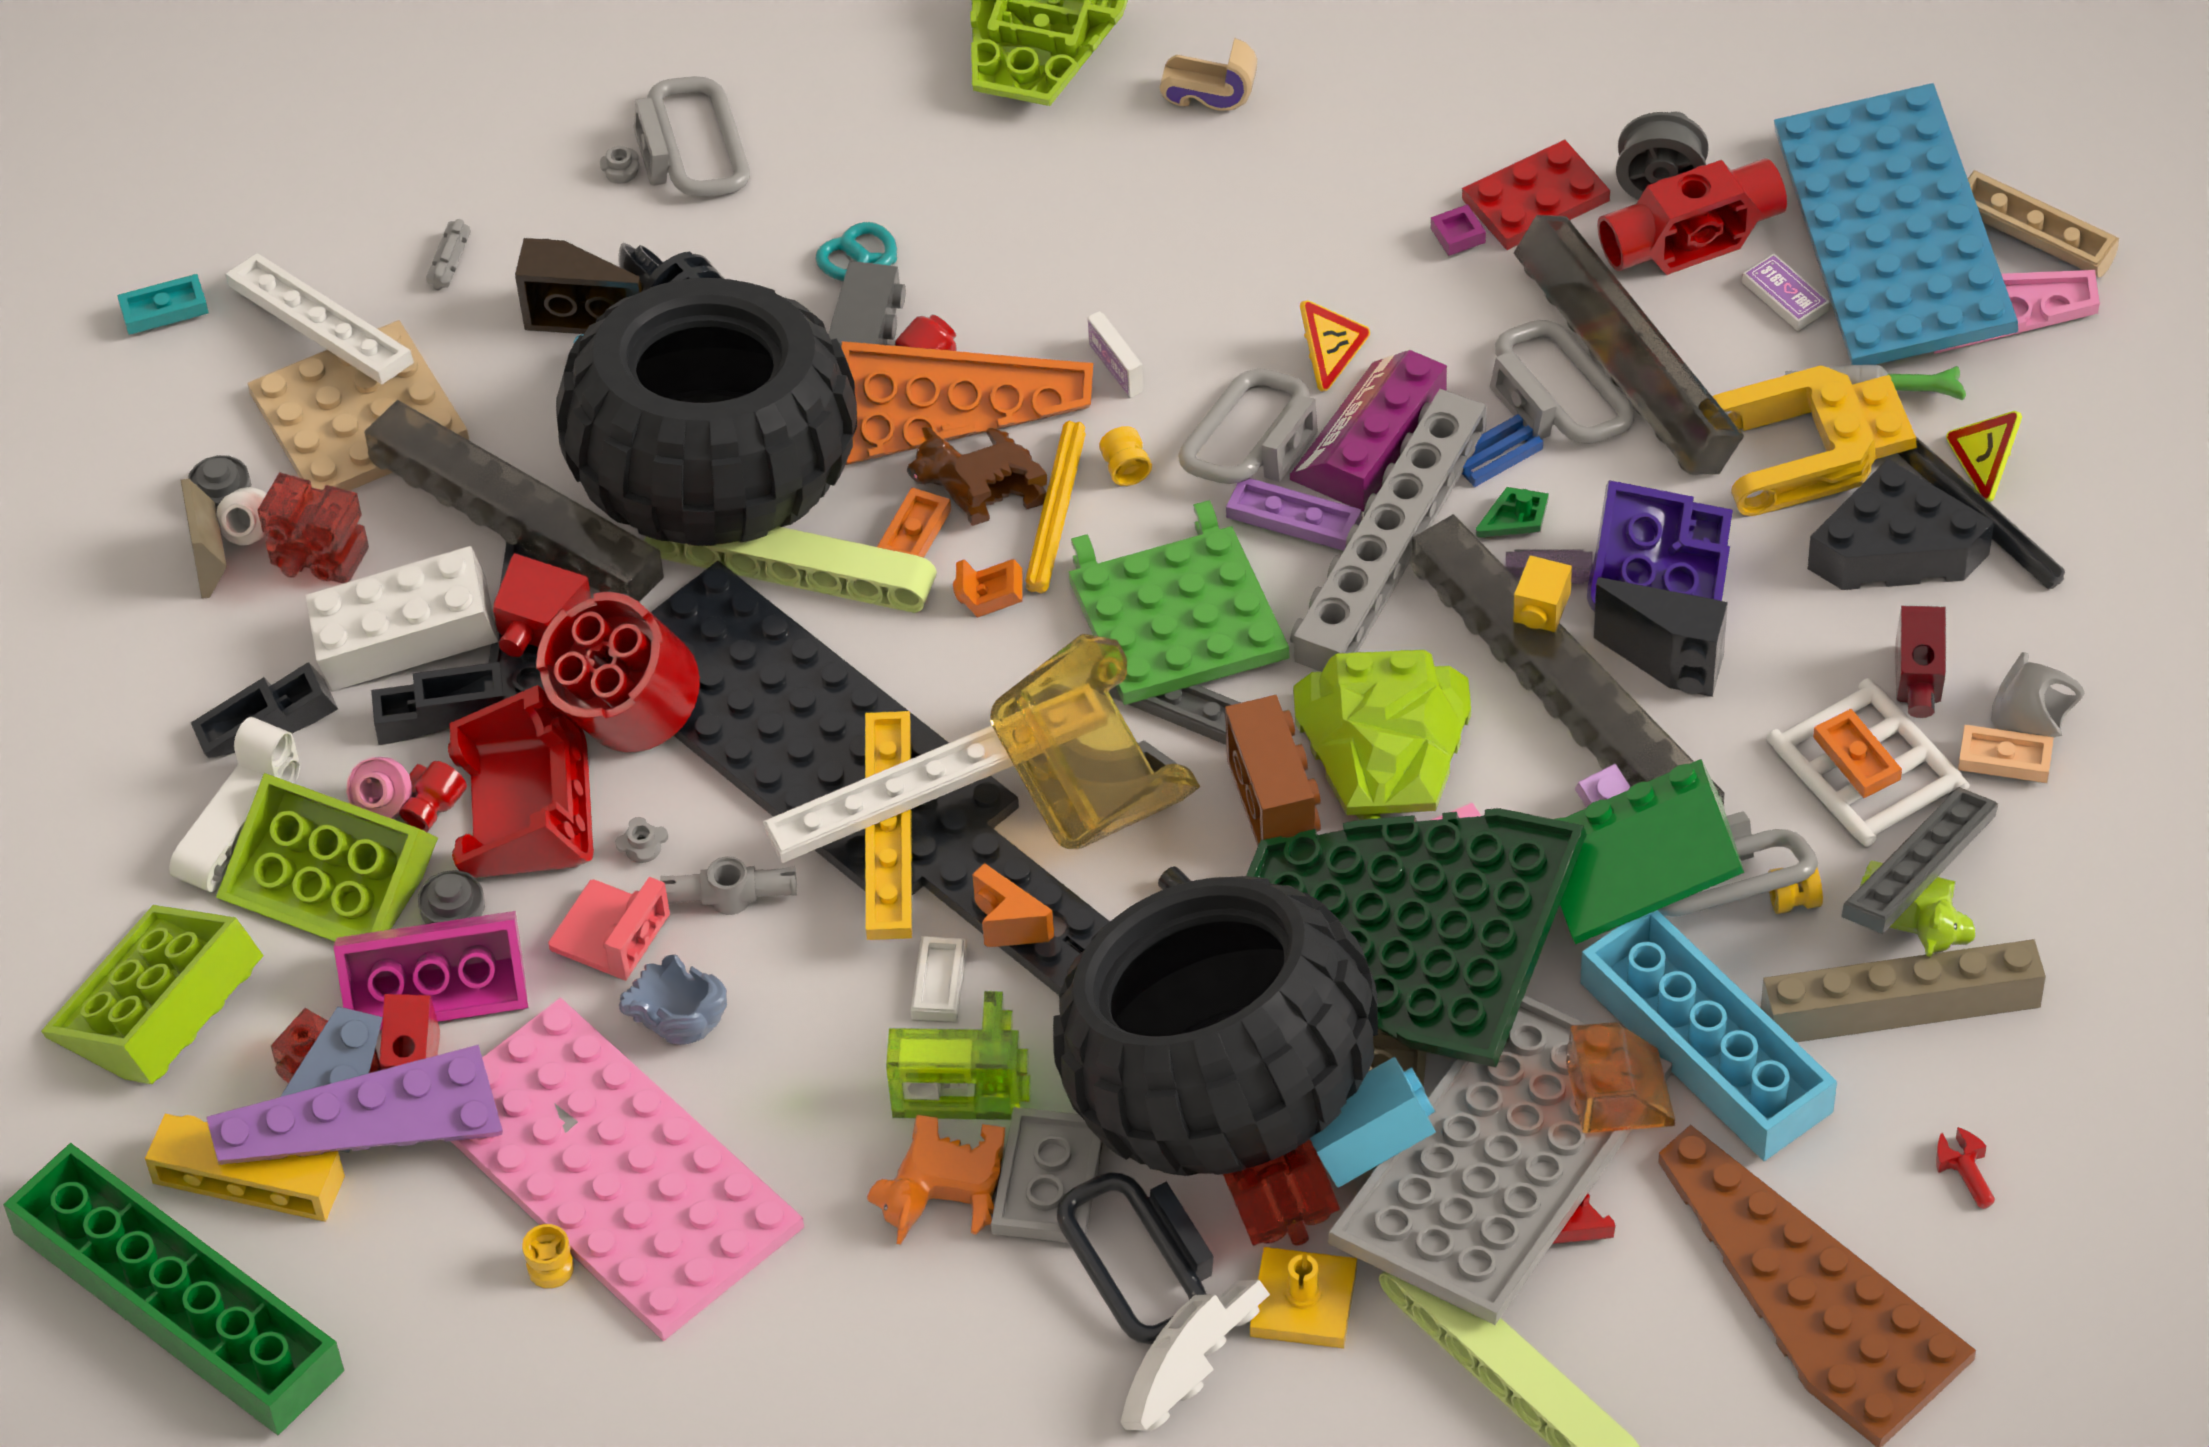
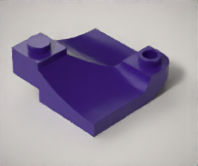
[1587,480,1733,612]

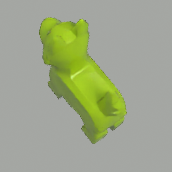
[1859,860,1975,958]

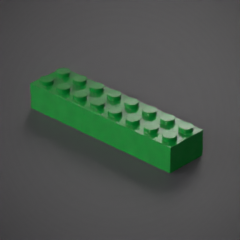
[3,1142,345,1436]

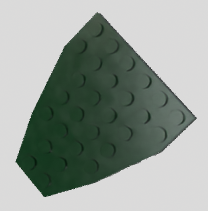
[1246,808,1587,1068]

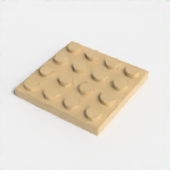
[247,320,469,505]

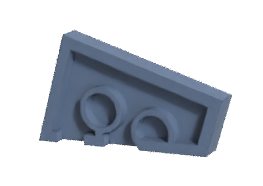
[280,1006,383,1153]

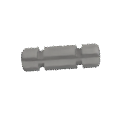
[426,219,471,290]

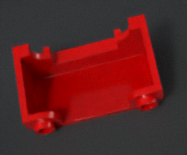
[448,685,594,878]

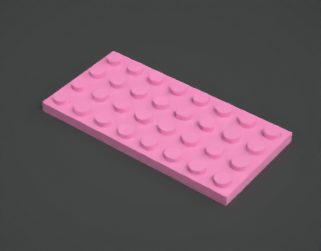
[451,997,804,1341]

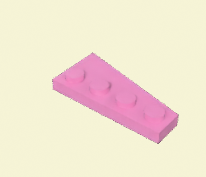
[1934,270,2100,354]

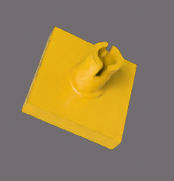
[1250,1247,1357,1349]

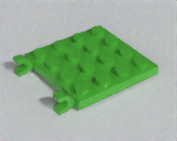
[1069,500,1290,705]

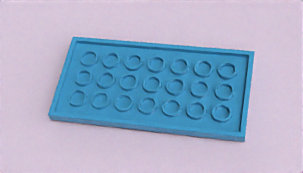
[1774,83,2018,365]

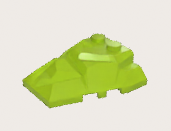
[970,0,1128,106]
[1293,649,1471,815]

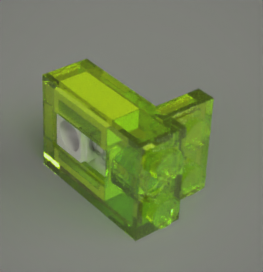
[886,991,1031,1120]

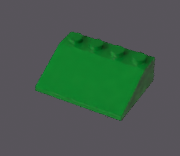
[1555,759,1745,944]

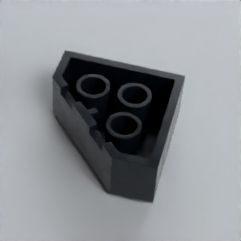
[1807,459,1994,590]

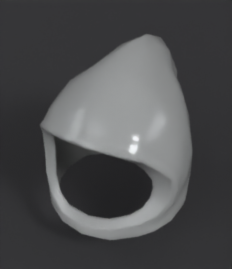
[1991,652,2085,738]

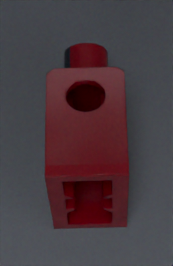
[1895,606,1946,718]

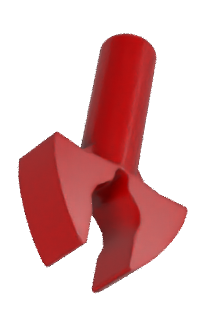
[1936,1127,1995,1209]

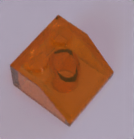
[1566,1022,1675,1133]

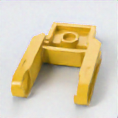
[1700,365,1917,516]

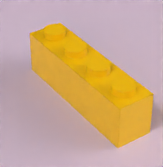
[145,1113,345,1222]

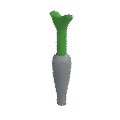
[1785,364,1966,400]

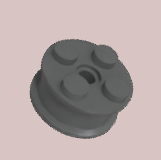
[1616,111,1709,200]

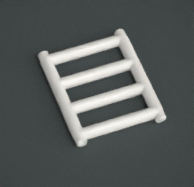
[1766,678,1970,848]

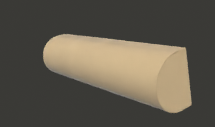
[1967,170,2119,278]

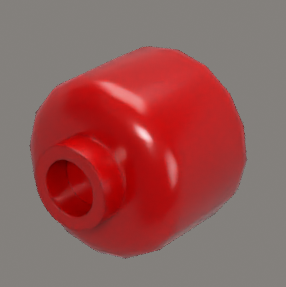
[895,314,957,351]

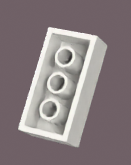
[306,546,498,691]

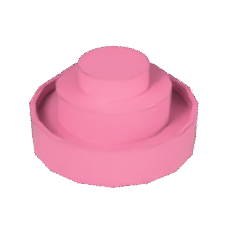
[346,757,412,819]

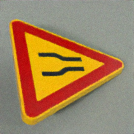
[1300,300,1370,391]

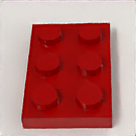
[1462,139,1610,250]

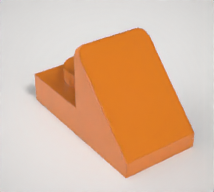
[972,863,1054,947]

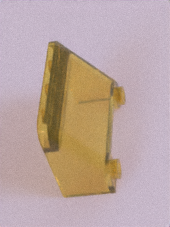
[990,634,1200,850]

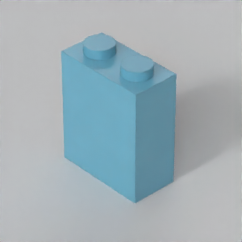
[1310,1057,1436,1188]

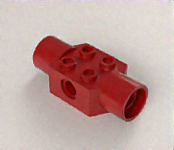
[1597,158,1787,275]

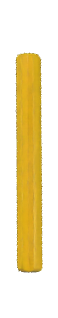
[1025,420,1086,594]

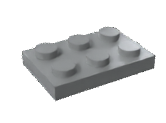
[991,1107,1103,1243]

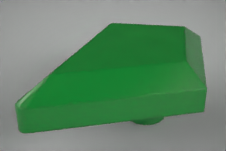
[1476,487,1549,537]

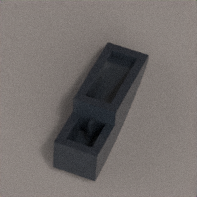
[191,662,338,758]
[371,662,504,745]

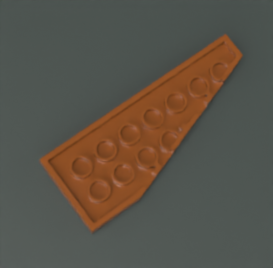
[1658,1124,1976,1447]

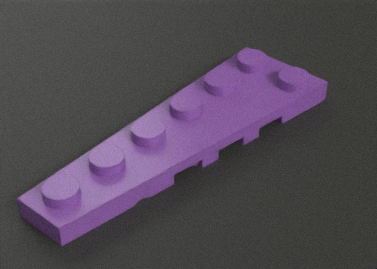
[206,1044,503,1165]

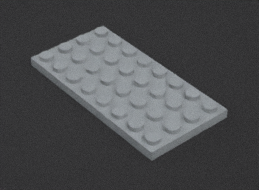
[1328,995,1672,1325]

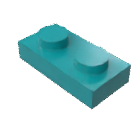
[117,274,209,335]

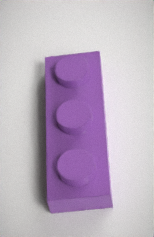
[1226,478,1362,551]

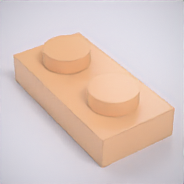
[1958,725,2054,783]

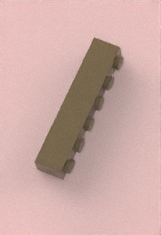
[1761,939,2046,1042]

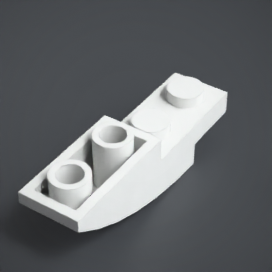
[1120,1280,1270,1432]

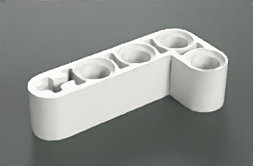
[169,717,300,892]

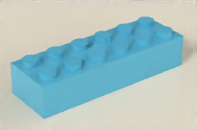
[1580,910,1837,1161]

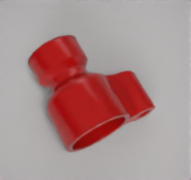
[399,761,467,832]

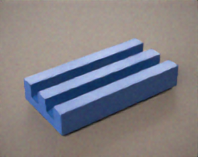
[1462,414,1543,487]

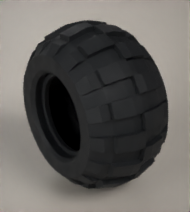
[556,278,857,546]
[1053,876,1378,1176]

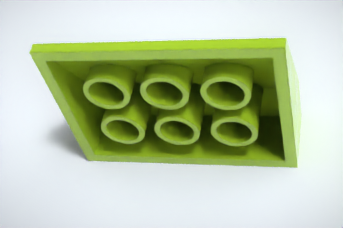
[216,773,438,942]
[41,905,264,1084]

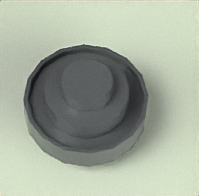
[188,455,252,511]
[418,870,485,924]

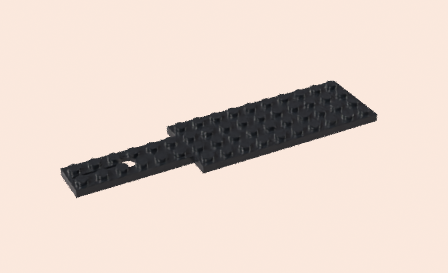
[651,560,1110,995]

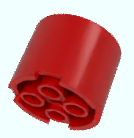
[536,592,700,752]

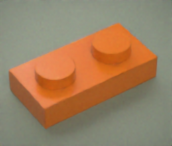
[877,487,951,558]
[1813,709,1902,798]

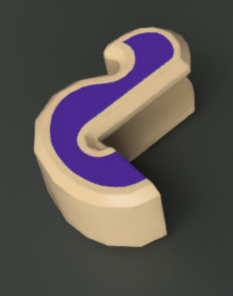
[1160,38,1257,110]

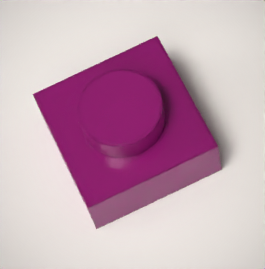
[1430,204,1486,256]

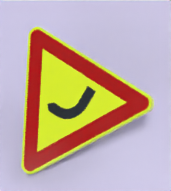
[1946,411,2022,502]

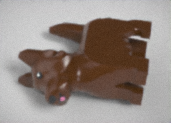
[907,426,1047,526]

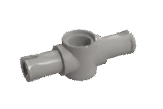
[660,856,797,915]

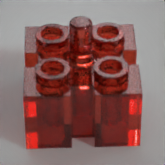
[257,472,369,584]
[1222,1139,1341,1246]

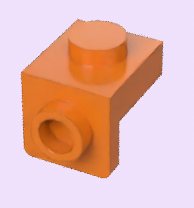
[953,559,1022,618]

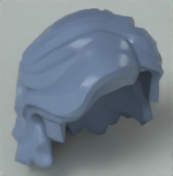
[619,954,727,1045]

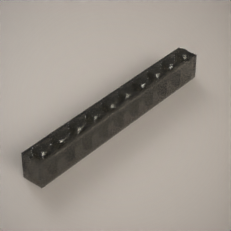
[1410,514,1725,806]

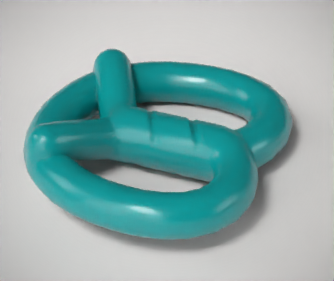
[815,222,897,281]

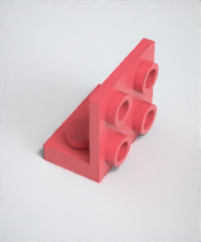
[548,877,670,981]

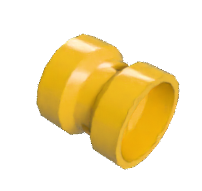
[1099,426,1152,486]
[1768,867,1823,914]
[522,1224,574,1288]

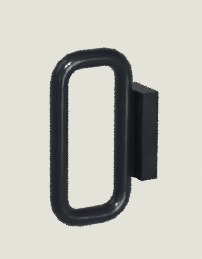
[1057,1172,1214,1344]

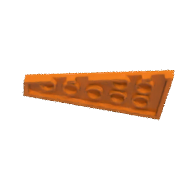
[841,341,1094,465]

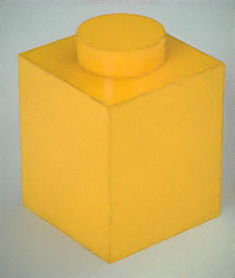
[1513,555,1572,632]

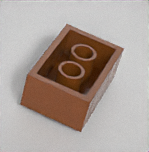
[1225,695,1321,846]

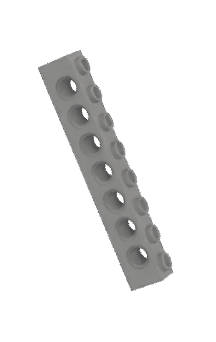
[1290,389,1486,672]

